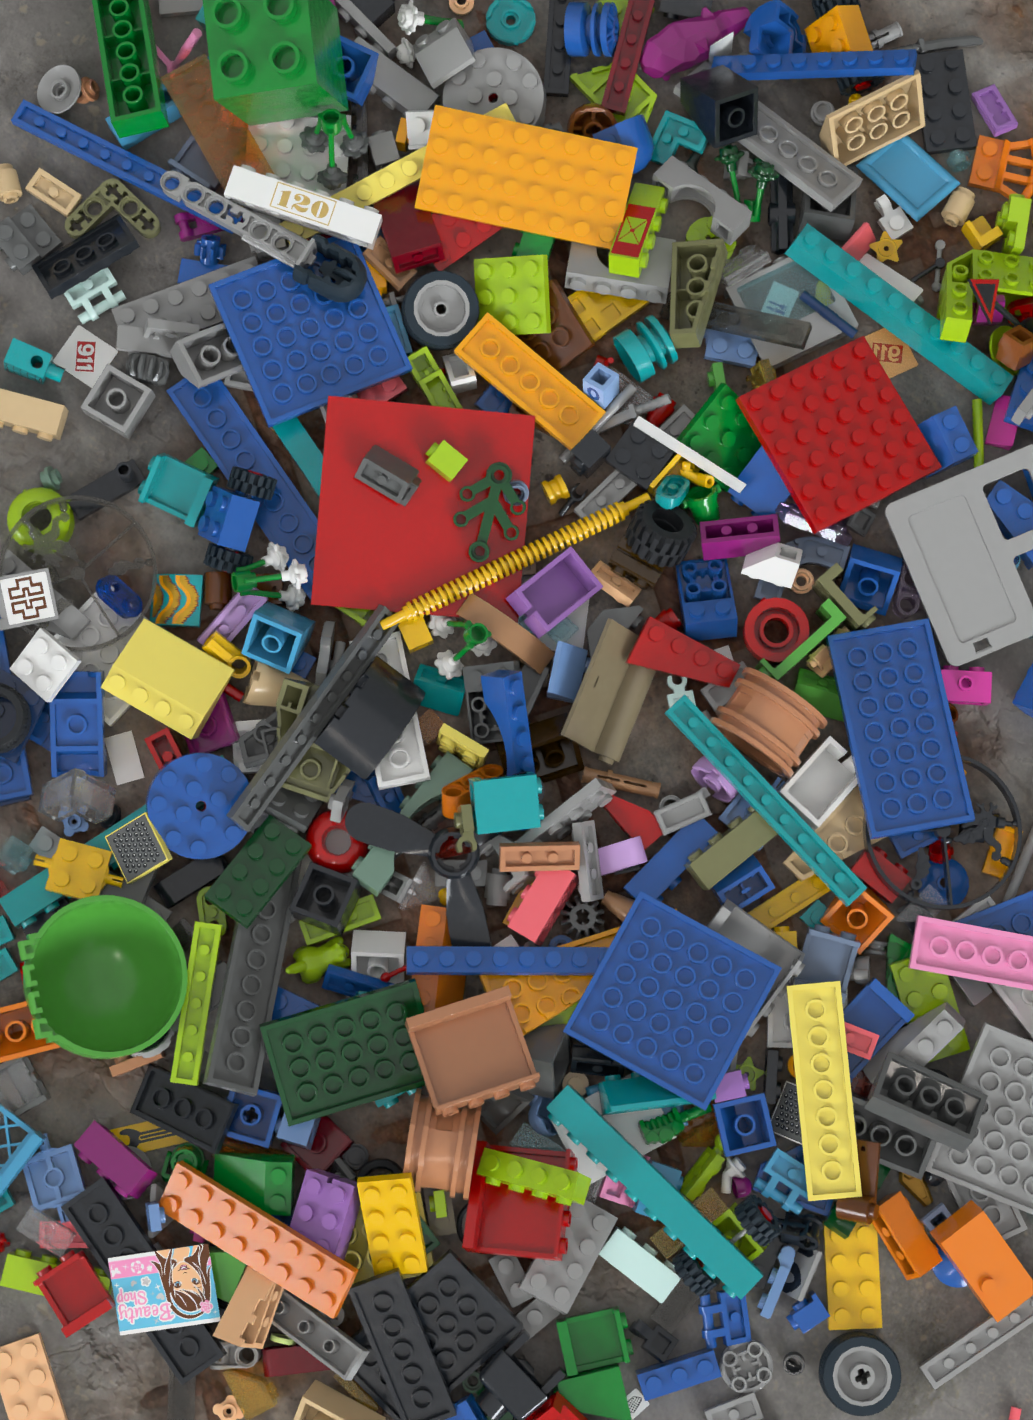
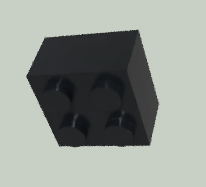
[289,862,363,936]

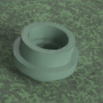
[40,466,62,491]

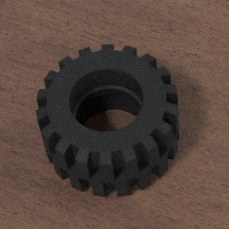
[625,499,697,567]

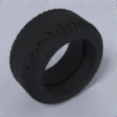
[0,683,31,754]

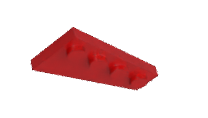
[625,616,740,688]

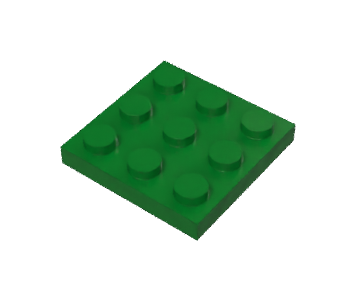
[676,383,762,492]

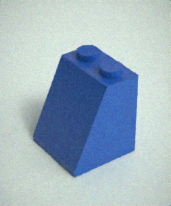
[728,446,791,516]

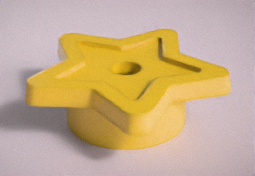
[869,231,903,262]

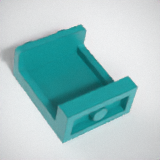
[138,453,219,528]
[469,771,544,835]

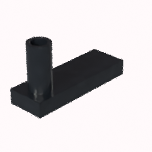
[66,459,145,521]

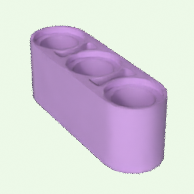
[577,836,648,876]

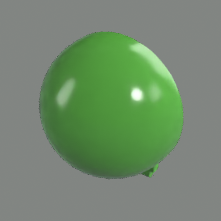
[17,895,188,1059]

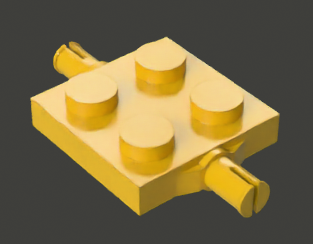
[33,838,124,899]

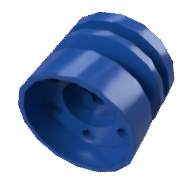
[564,2,619,57]

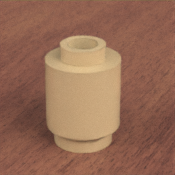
[0,163,22,204]
[941,187,975,227]

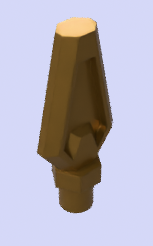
[898,1171,933,1207]

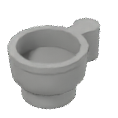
[849,956,870,985]

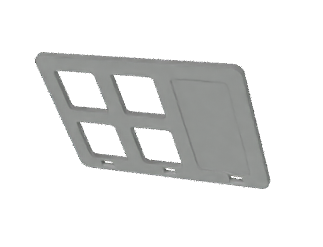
[885,444,1033,666]

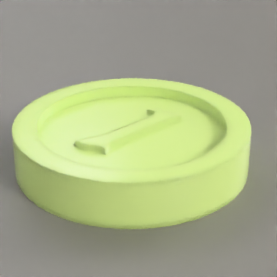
[270,1333,296,1345]

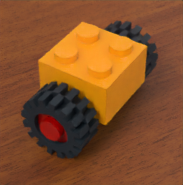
[804,0,885,96]

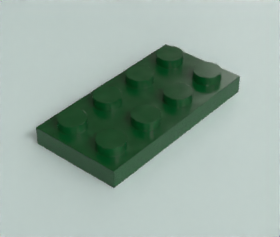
[204,815,312,929]

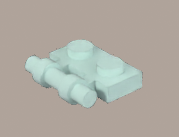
[64,267,127,324]

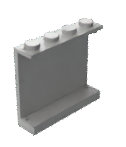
[707,899,805,1039]

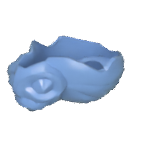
[528,1094,558,1137]

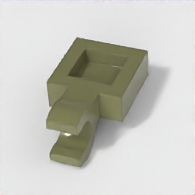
[454,804,477,853]

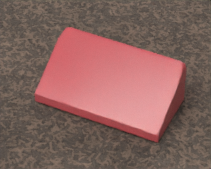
[841,222,876,261]

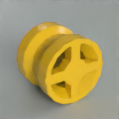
[541,474,570,506]

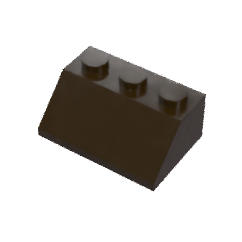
[494,712,584,783]

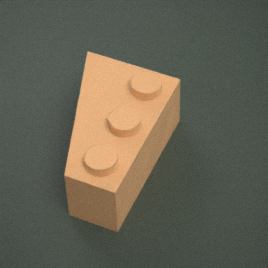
[212,1266,284,1349]

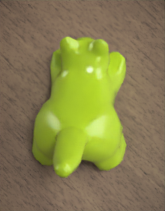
[285,936,351,984]

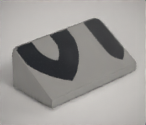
[782,1247,822,1302]

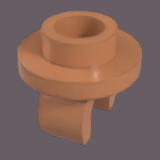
[76,76,100,104]

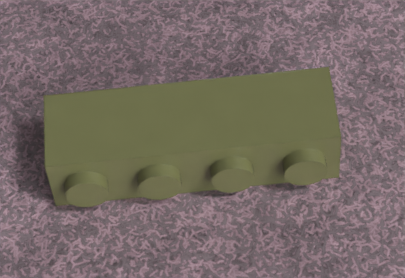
[683,805,777,890]

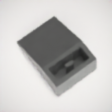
[462,660,521,744]

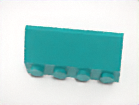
[598,1072,717,1116]

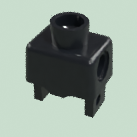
[475,1329,566,1420]

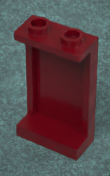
[373,180,445,274]

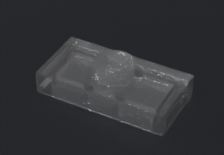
[16,1206,77,1258]

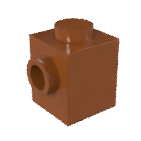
[995,325,1033,371]

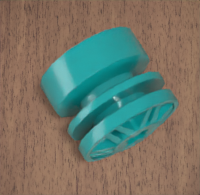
[613,315,678,384]

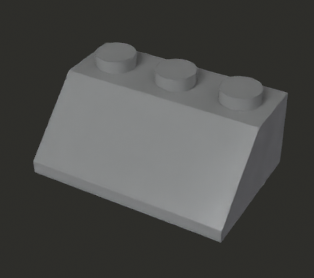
[170,323,244,388]

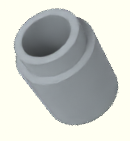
[484,868,512,906]

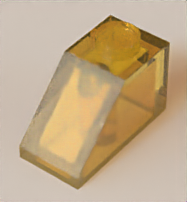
[222,1368,279,1420]

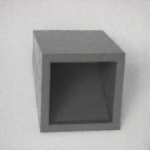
[524,1024,571,1099]

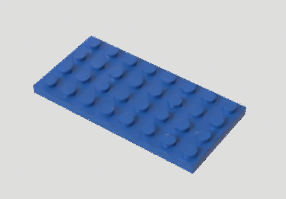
[826,618,975,840]

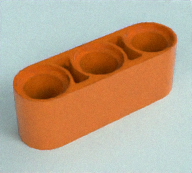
[441,764,504,819]

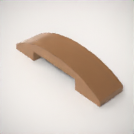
[456,593,555,675]

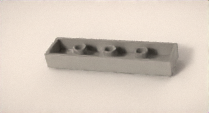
[272,1289,370,1381]

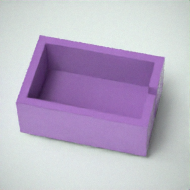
[506,547,603,639]
[290,1169,361,1260]

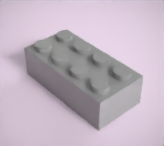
[518,1200,618,1315]

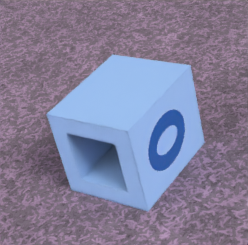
[583,362,619,409]

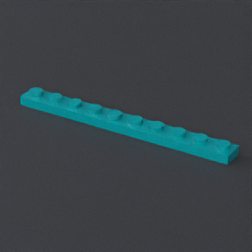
[664,694,867,907]

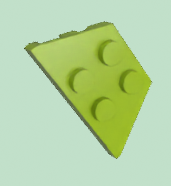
[569,63,657,123]

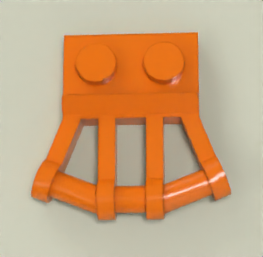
[967,135,1033,199]

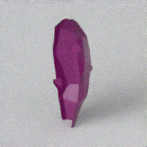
[639,7,751,81]

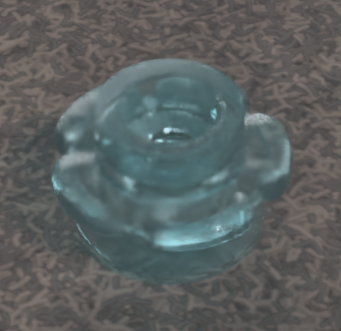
[946,149,971,172]

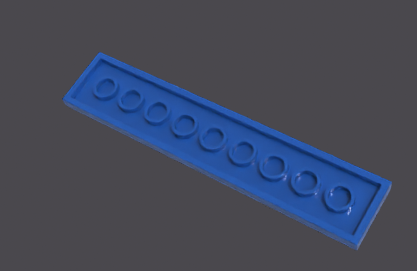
[166,378,318,600]

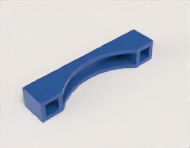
[481,669,542,831]

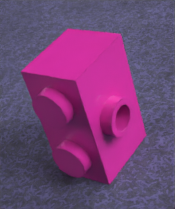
[941,665,992,706]

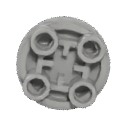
[719,1339,773,1393]

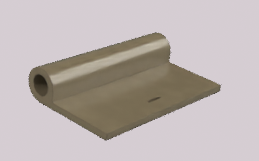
[561,618,656,766]

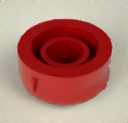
[743,597,810,665]
[306,810,370,875]

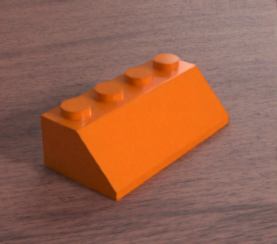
[412,904,466,1012]
[0,1001,60,1063]

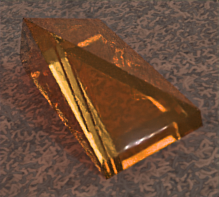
[676,1100,719,1148]

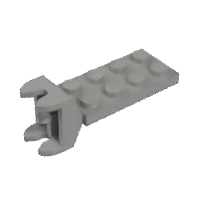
[480,778,617,895]

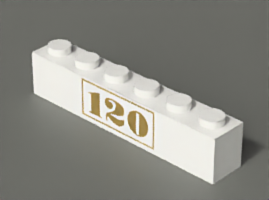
[224,164,383,250]

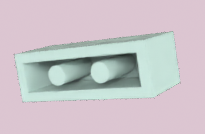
[599,1226,680,1304]

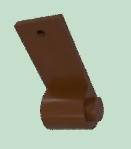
[204,572,283,611]
[836,1139,881,1225]

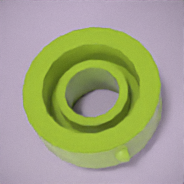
[7,487,75,554]

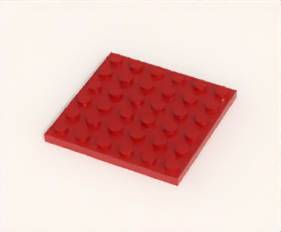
[736,336,942,534]

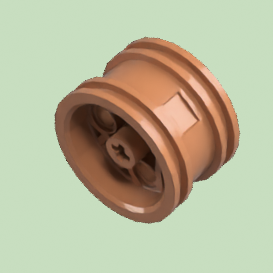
[709,667,828,779]
[403,1088,482,1200]

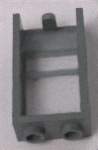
[0,1056,51,1125]

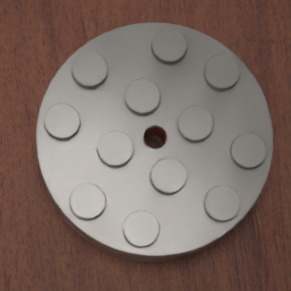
[443,47,547,127]

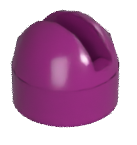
[732,1177,752,1199]

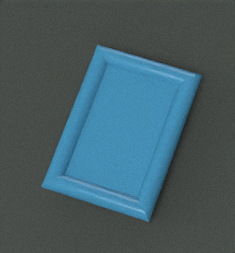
[856,135,961,222]

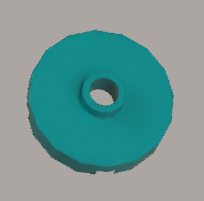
[486,0,536,46]

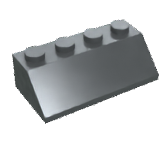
[864,1052,988,1153]
[851,1091,937,1180]

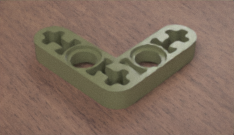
[65,178,161,239]

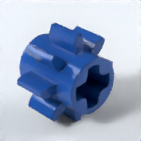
[194,234,226,265]

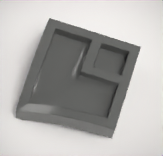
[480,1088,535,1135]

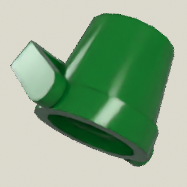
[679,484,721,526]
[161,1143,209,1182]

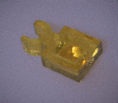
[746,359,776,391]

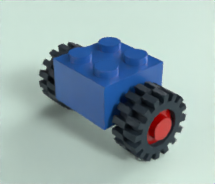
[198,466,278,573]

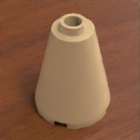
[243,660,311,707]

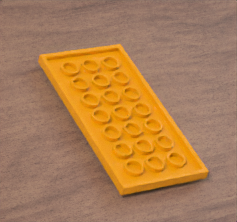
[415,105,638,250]

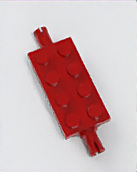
[414,213,504,271]

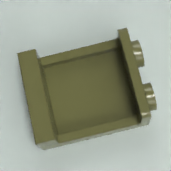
[812,562,878,632]

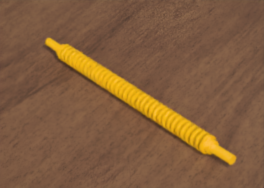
[379,493,651,630]

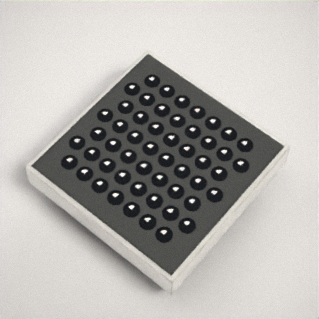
[771,1081,802,1145]

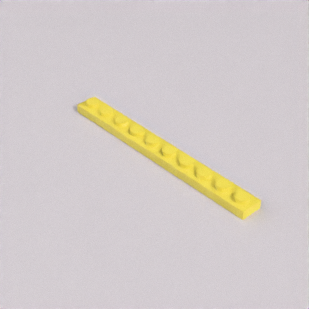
[279,103,516,244]

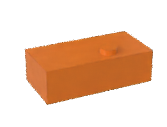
[929,1200,1033,1323]

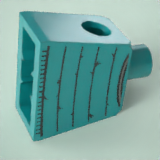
[4,338,66,384]

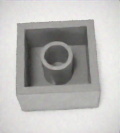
[81,364,156,439]

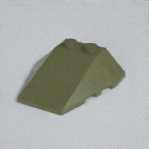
[276,678,351,802]

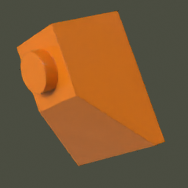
[820,885,895,955]

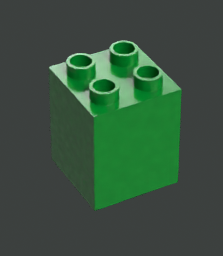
[203,0,349,126]

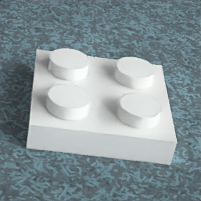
[10,628,82,702]

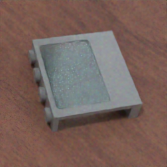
[723,255,859,375]

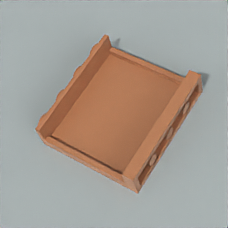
[405,986,540,1117]

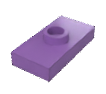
[971,84,1018,137]

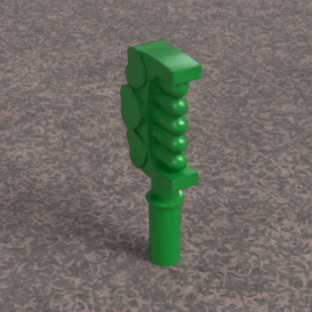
[638,1103,712,1145]

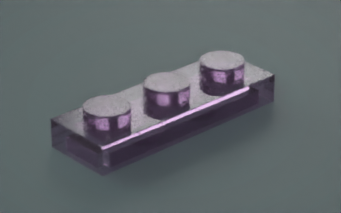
[775,502,853,547]

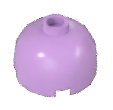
[691,756,738,803]

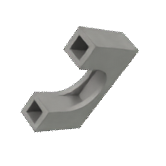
[564,237,676,304]

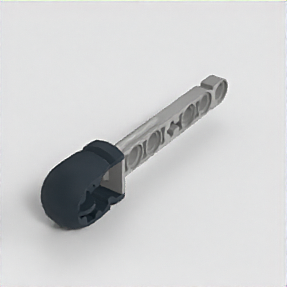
[160,170,367,302]

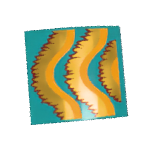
[150,574,204,628]

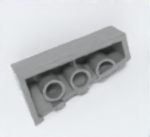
[862,1002,966,1084]

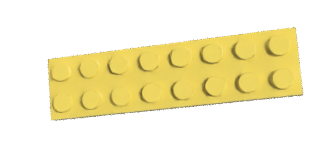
[786,981,862,1201]

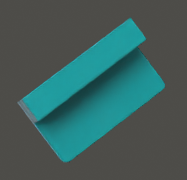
[413,663,465,716]

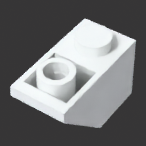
[741,542,803,589]

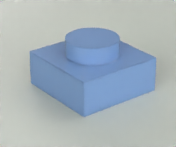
[145,1201,165,1232]

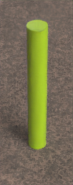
[972,399,984,468]

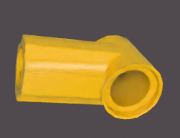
[202,630,251,679]

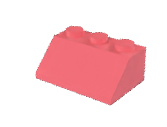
[507,870,579,947]

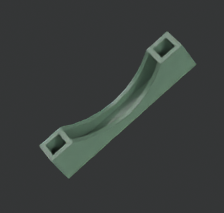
[351,751,473,897]

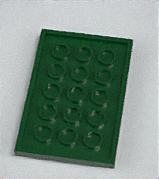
[259,978,426,1126]

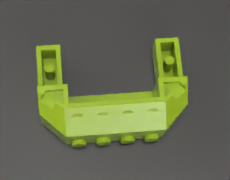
[936,249,1033,343]

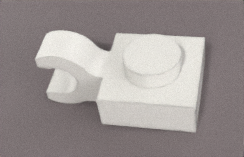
[874,194,914,239]

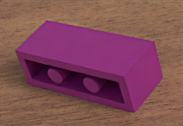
[700,514,780,561]
[74,1120,158,1199]

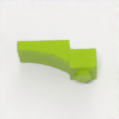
[407,346,463,409]

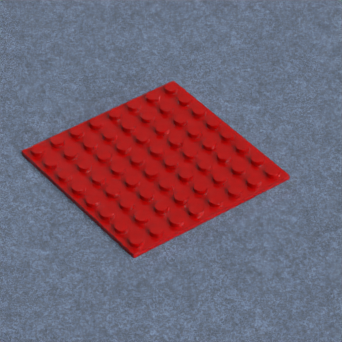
[311,396,535,623]

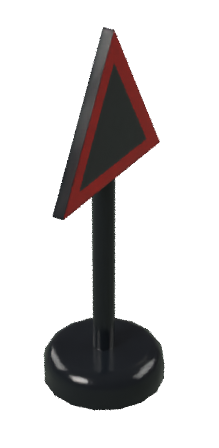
[968,279,1033,333]

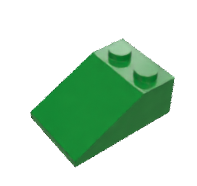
[214,1152,295,1216]

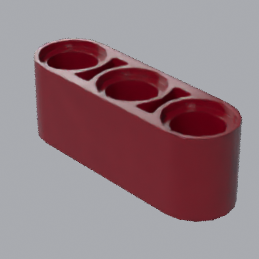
[261,1343,331,1377]

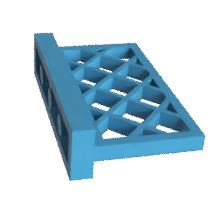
[0,1103,47,1198]

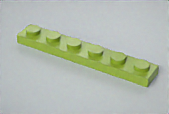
[170,921,223,1086]

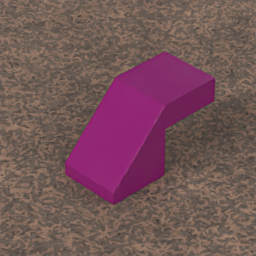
[971,295,1005,326]

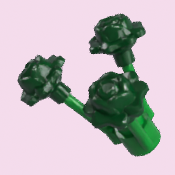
[714,145,779,222]

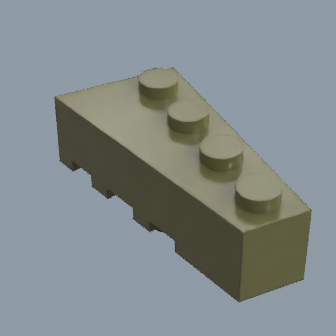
[670,238,728,349]

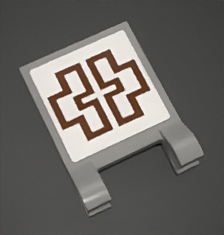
[0,568,59,631]

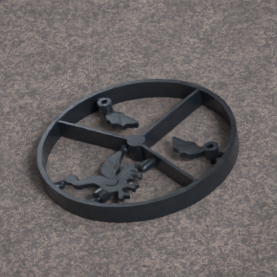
[863,755,1022,911]

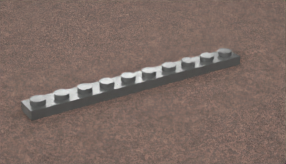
[226,604,399,832]

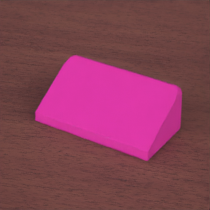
[984,395,1018,450]

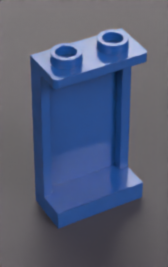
[843,977,915,1083]

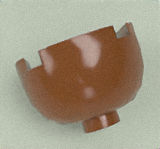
[567,103,617,138]

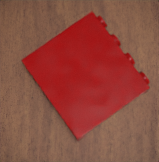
[462,1140,578,1261]

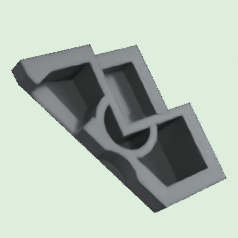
[238,711,278,769]

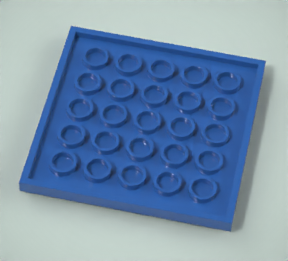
[208,237,413,428]
[563,891,782,1111]

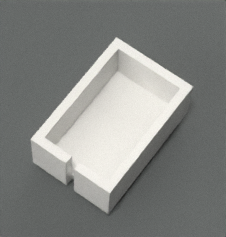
[777,736,858,830]

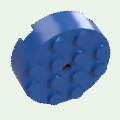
[146,752,249,859]

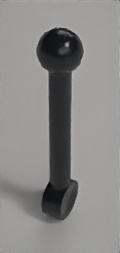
[909,258,945,283]

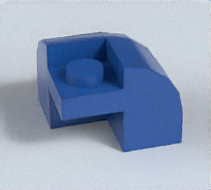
[743,0,806,55]
[592,114,654,175]

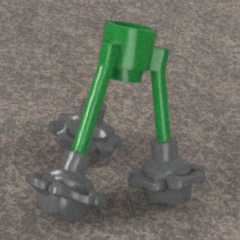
[299,109,370,190]

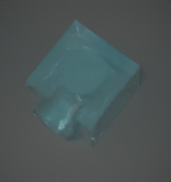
[0,835,34,875]

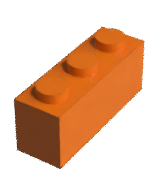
[872,1191,943,1280]

